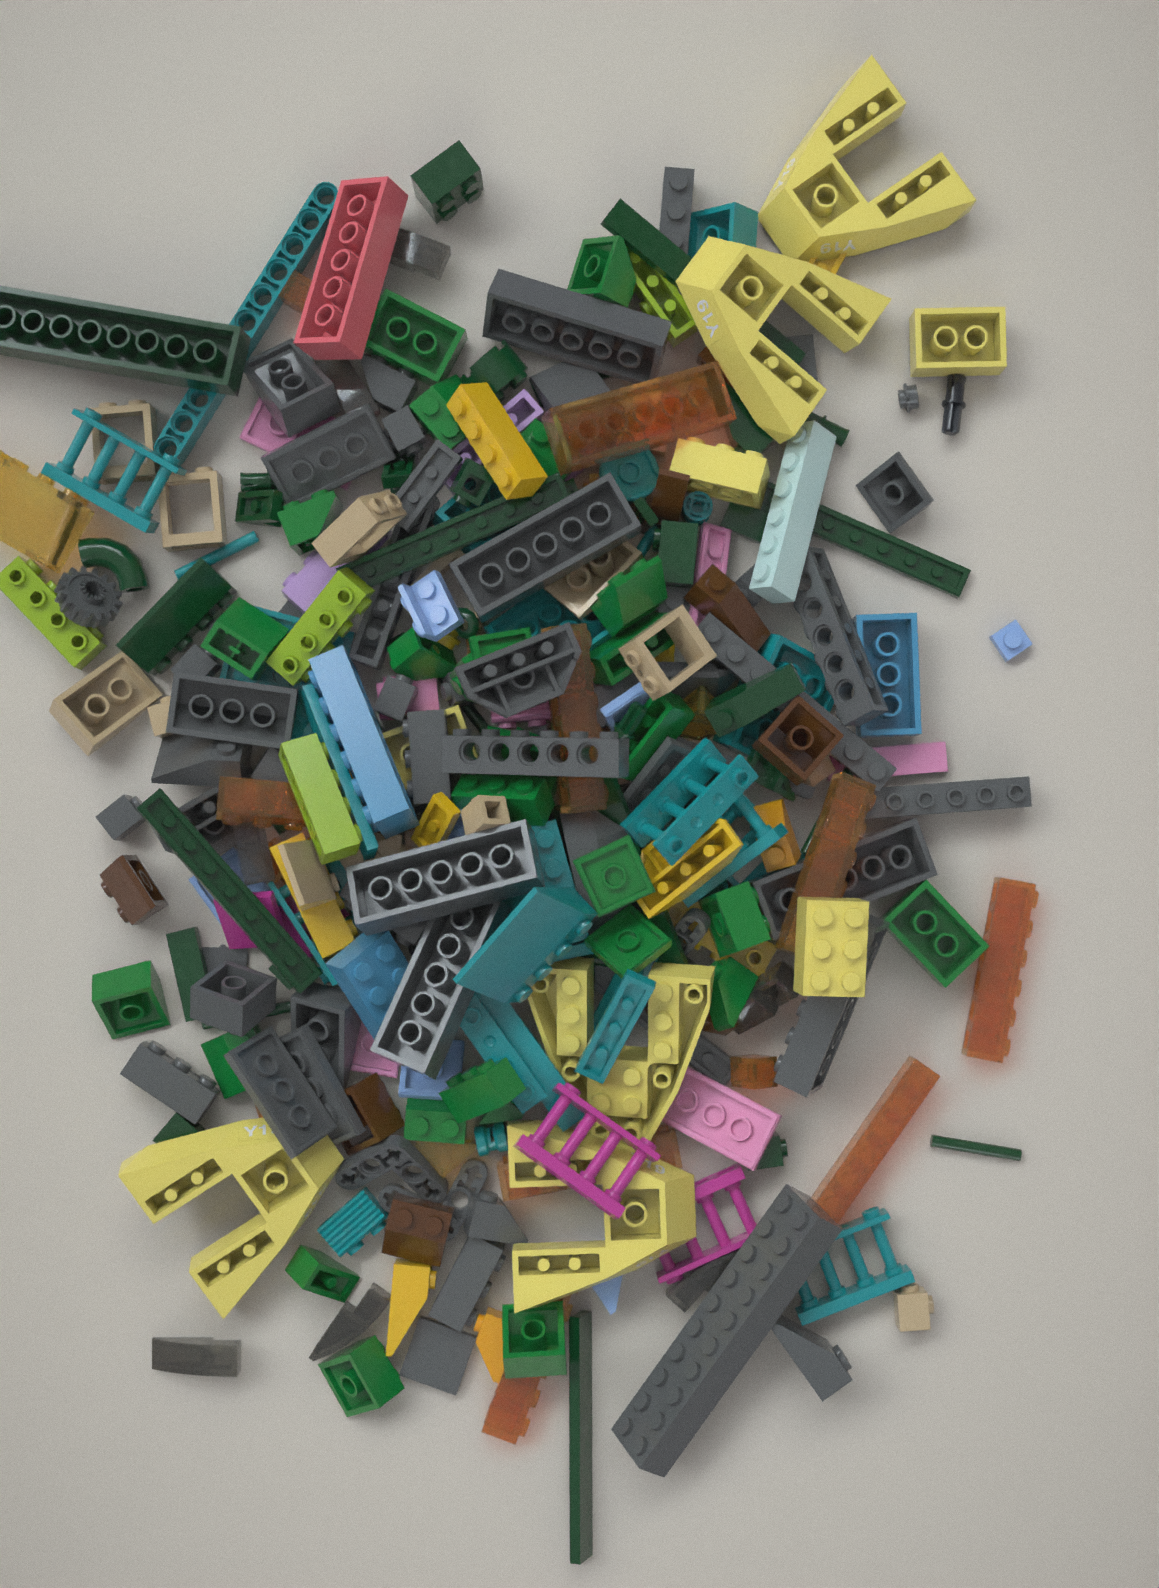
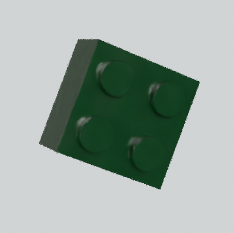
[410,140,484,224]
[652,520,698,588]

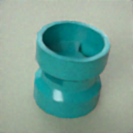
[682,491,713,526]
[474,1122,508,1157]

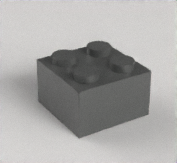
[190,960,277,1037]

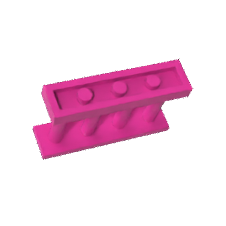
[513,1082,661,1219]
[656,1163,756,1284]

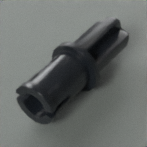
[942,374,967,436]

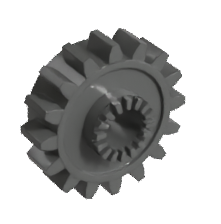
[54,566,123,628]

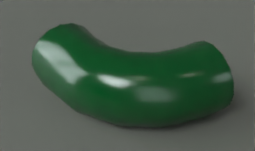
[78,538,150,593]

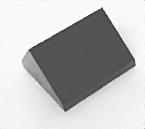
[855,451,934,533]

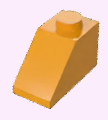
[753,798,801,872]
[473,1306,504,1384]

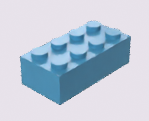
[852,613,922,738]
[325,931,409,1039]

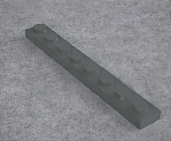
[697,612,897,793]

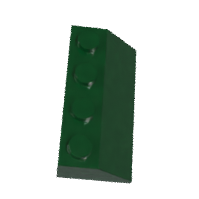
[116,557,237,676]

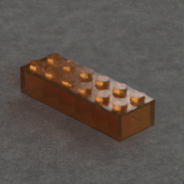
[541,361,737,476]

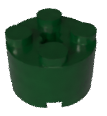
[460,340,528,402]

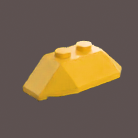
[636,818,744,919]

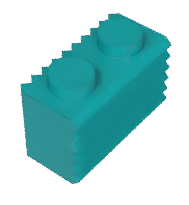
[317,1186,389,1258]

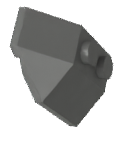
[454,622,582,718]
[640,662,738,706]
[151,766,266,855]
[559,806,631,932]

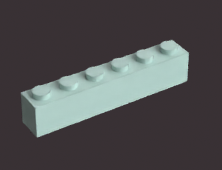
[749,420,836,604]

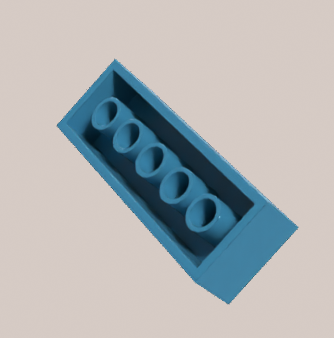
[308,645,420,839]

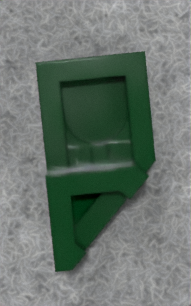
[746,748,796,802]

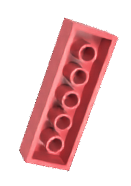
[293,176,408,360]

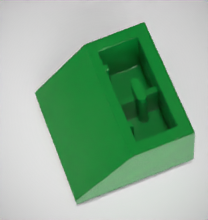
[277,489,343,556]
[591,555,668,638]
[200,597,290,680]

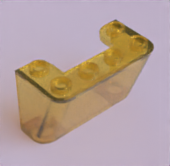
[0,450,95,574]

